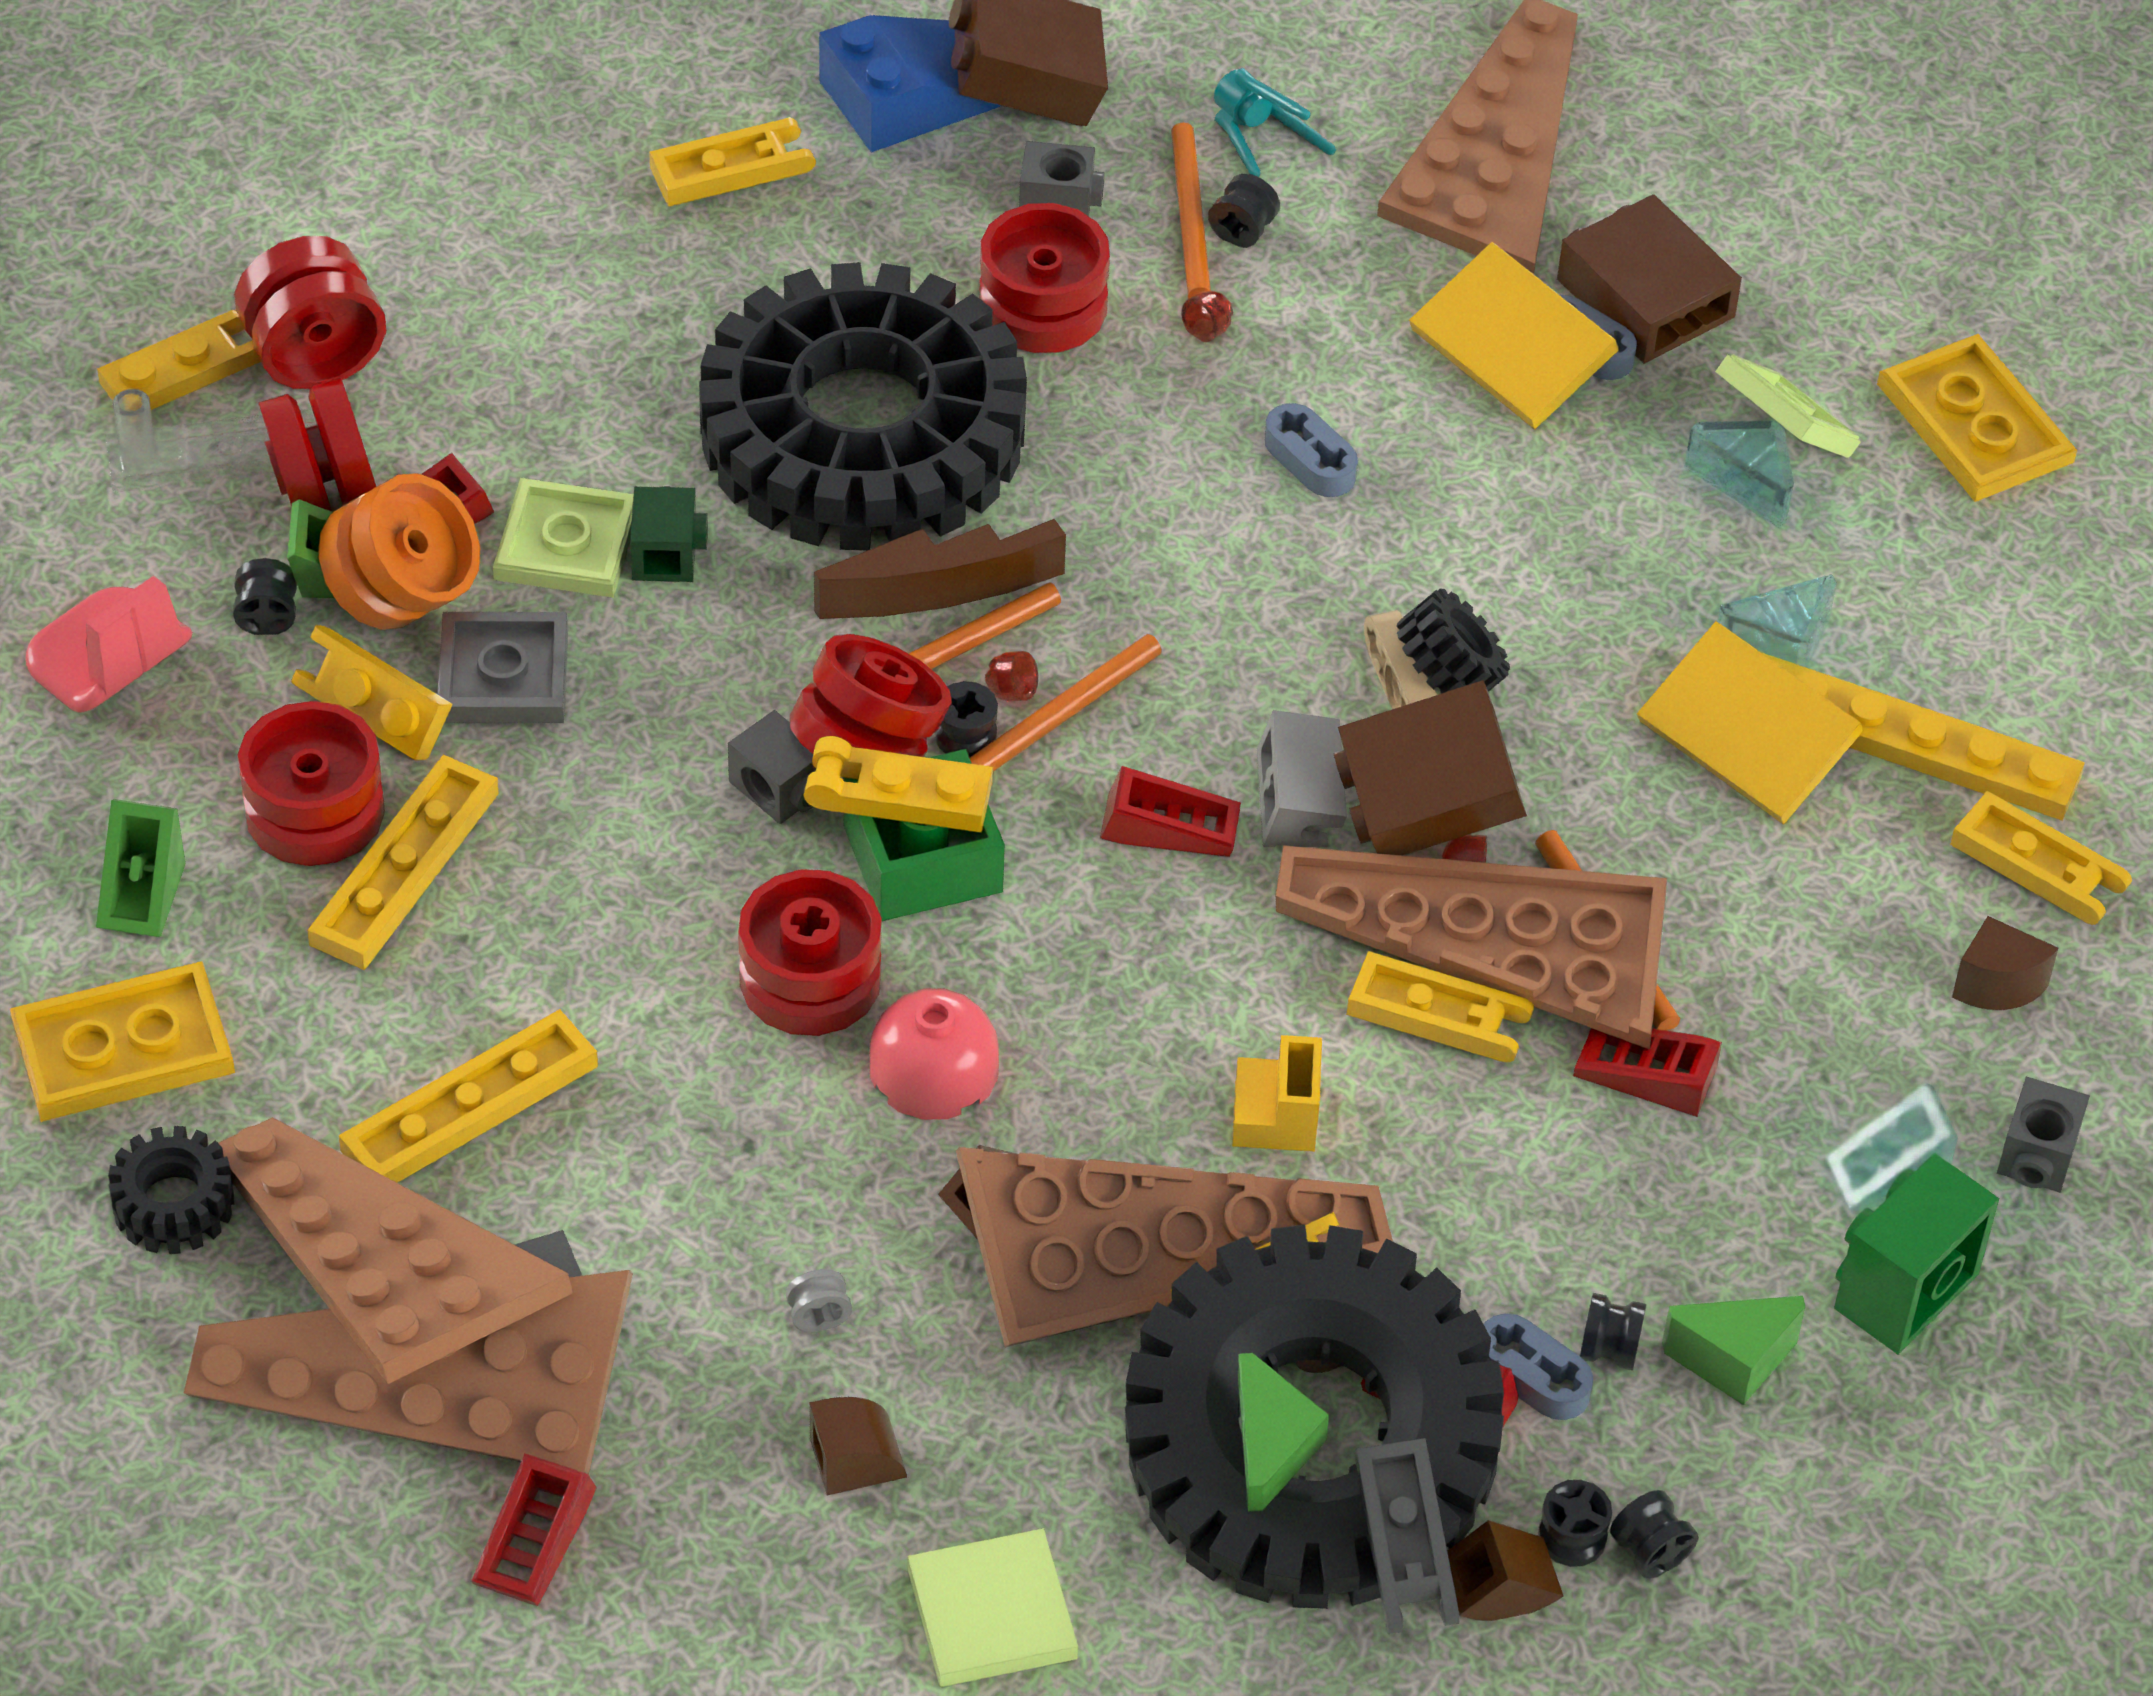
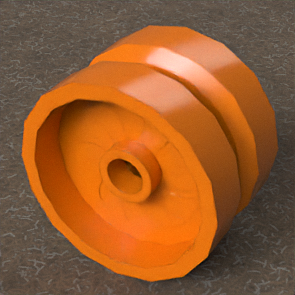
[318,473,480,630]

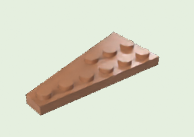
[1377,0,1578,274]
[1275,845,1667,1049]
[219,1117,573,1384]
[956,1147,1393,1347]
[184,1270,633,1474]

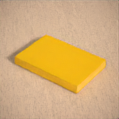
[1409,242,1618,430]
[1877,334,2077,502]
[1637,621,1863,825]
[9,961,235,1122]

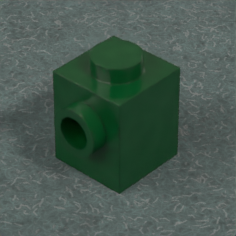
[630,486,708,582]

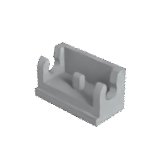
[1257,710,1347,847]

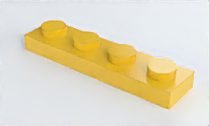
[307,754,499,971]
[338,1009,598,1183]

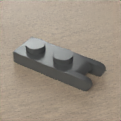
[1355,1438,1459,1635]

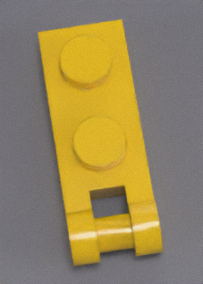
[803,736,993,832]

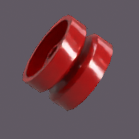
[979,203,1110,353]
[234,236,387,389]
[258,377,376,512]
[789,634,952,757]
[237,701,385,866]
[738,869,882,1036]

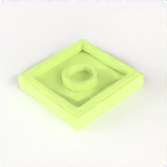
[1715,354,1861,458]
[493,478,634,598]
[907,1528,1078,1687]

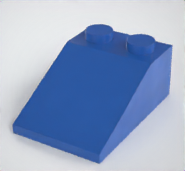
[819,15,1002,153]

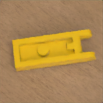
[649,118,816,207]
[97,310,261,420]
[291,625,453,760]
[1950,791,2132,925]
[1346,951,1534,1063]

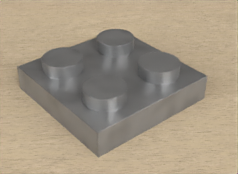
[438,612,568,723]

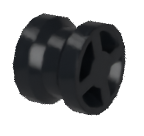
[1208,174,1280,248]
[233,558,297,635]
[935,681,998,758]
[1580,1293,1647,1371]
[1538,1480,1612,1567]
[1609,1490,1699,1579]

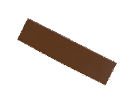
[814,519,1066,619]

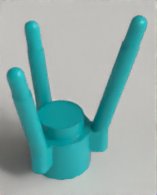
[1213,68,1336,177]

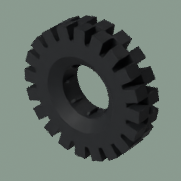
[699,262,1027,551]
[1125,1225,1504,1609]

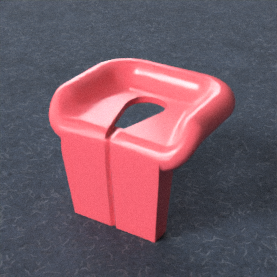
[26,575,193,713]

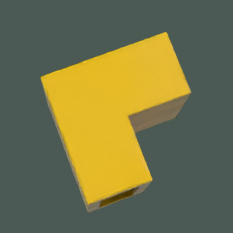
[1232,1035,1322,1152]

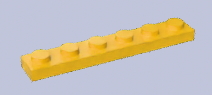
[1761,652,2085,821]

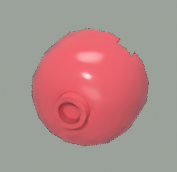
[870,988,999,1120]

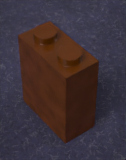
[949,0,1108,126]
[1557,194,1742,364]
[1333,680,1527,856]

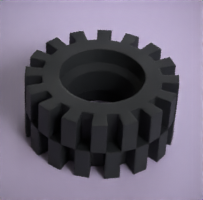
[1397,588,1510,694]
[108,1126,235,1254]

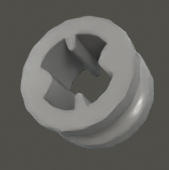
[786,1269,852,1332]

